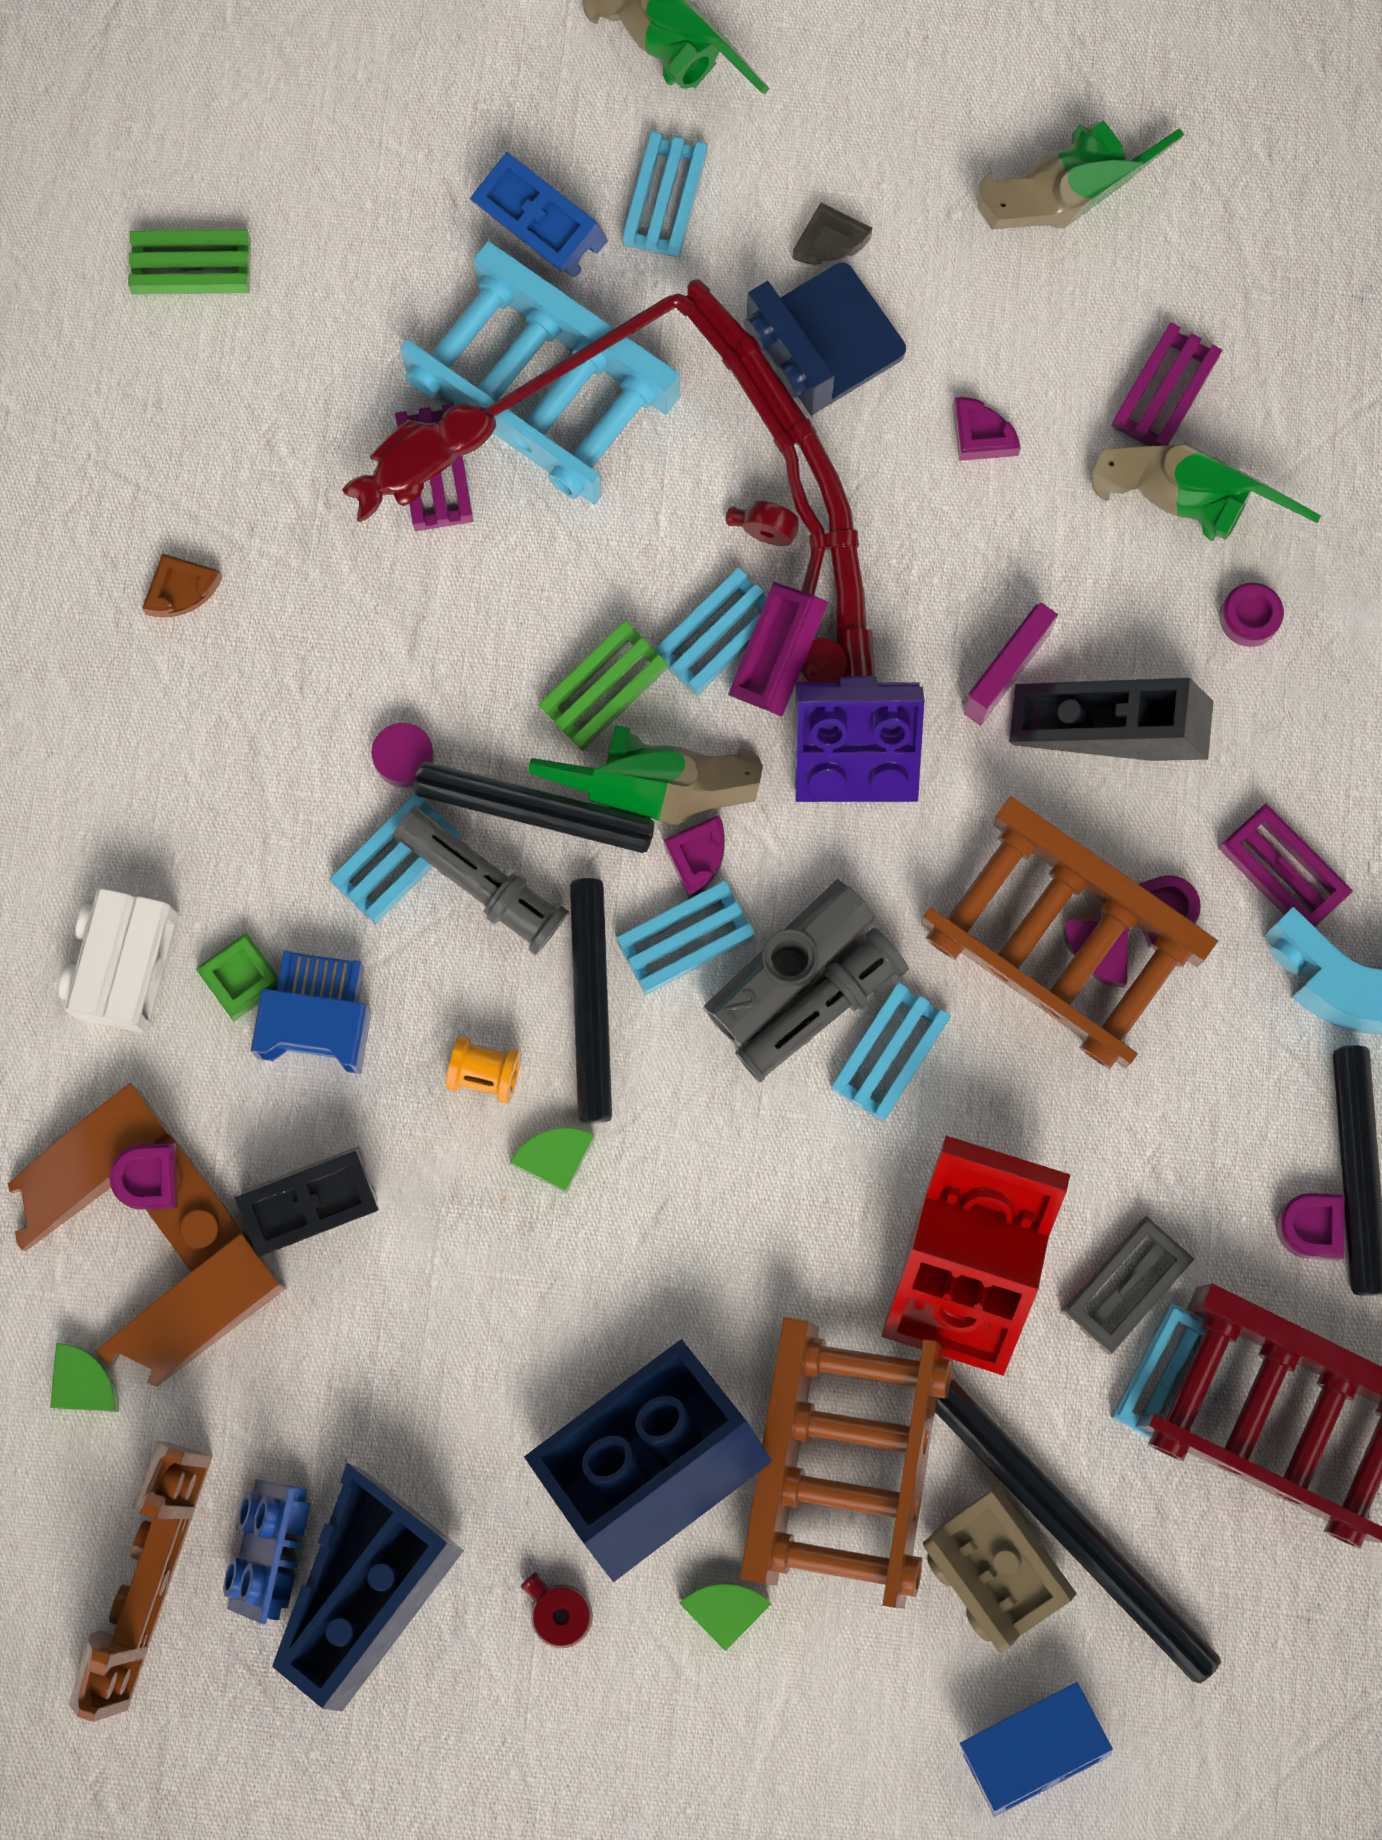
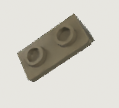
[923,1485,1077,1653]

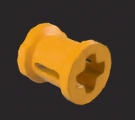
[446,1035,522,1104]

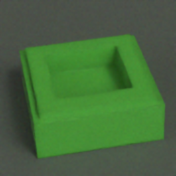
[195,933,279,1021]

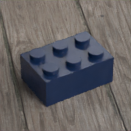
[524,1338,773,1583]

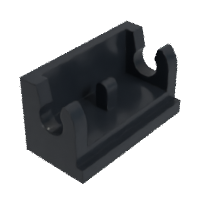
[234,1146,379,1257]

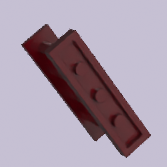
[1135,1283,1382,1549]

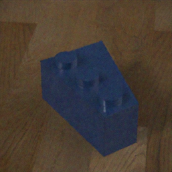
[272,1463,464,1711]

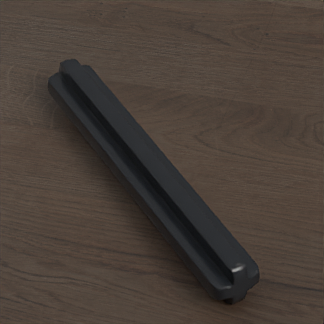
[413,762,655,853]
[570,878,612,1124]
[1333,1045,1382,1296]

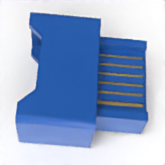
[250,950,372,1074]

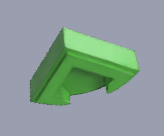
[510,1128,595,1193]
[50,1343,119,1412]
[679,1584,771,1651]

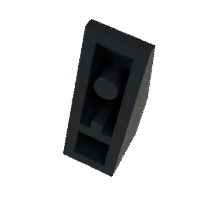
[1009,678,1214,761]

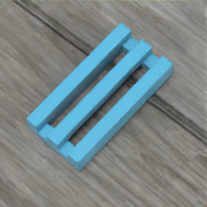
[623,131,708,258]
[654,567,767,696]
[330,794,462,925]
[616,880,755,995]
[831,982,951,1123]
[1111,1303,1205,1438]

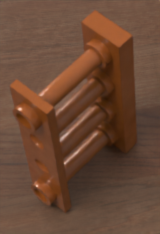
[922,796,1219,1069]
[740,1317,952,1609]

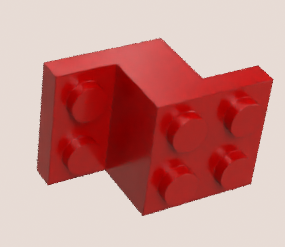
[881,1135,1070,1376]

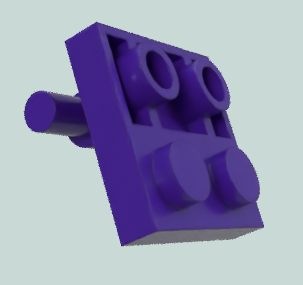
[795,676,925,802]

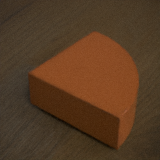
[142,553,223,617]

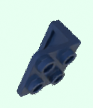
[744,263,906,416]

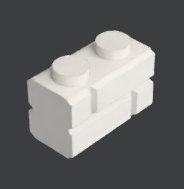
[59,888,179,1034]

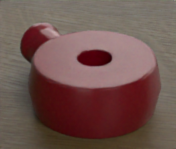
[726,501,799,546]
[520,1572,593,1648]

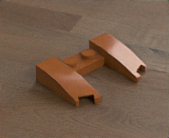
[8,1083,286,1387]
[69,1441,213,1722]

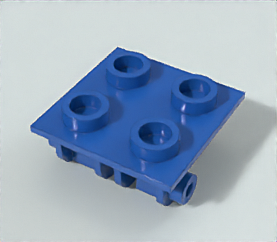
[223,1479,311,1624]

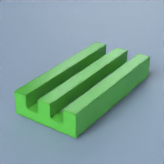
[128,229,251,294]
[538,620,670,751]

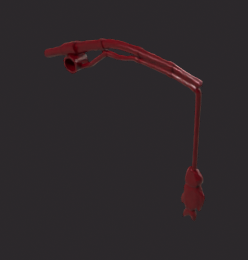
[342,279,875,682]

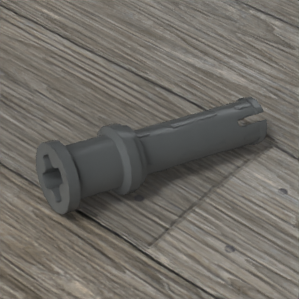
[392,805,569,956]
[735,927,909,1083]

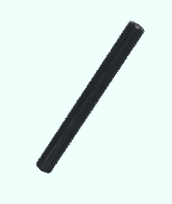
[935,1379,1221,1684]

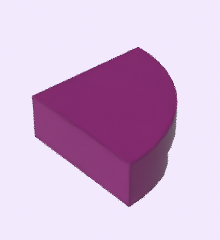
[953,397,1021,461]
[663,815,725,899]
[1063,920,1128,988]

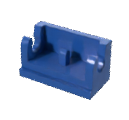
[470,152,608,277]
[960,1682,1113,1817]

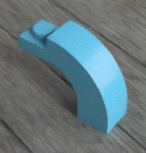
[1264,907,1382,1034]

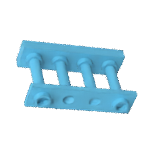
[400,241,680,505]

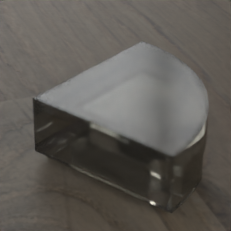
[792,202,873,265]

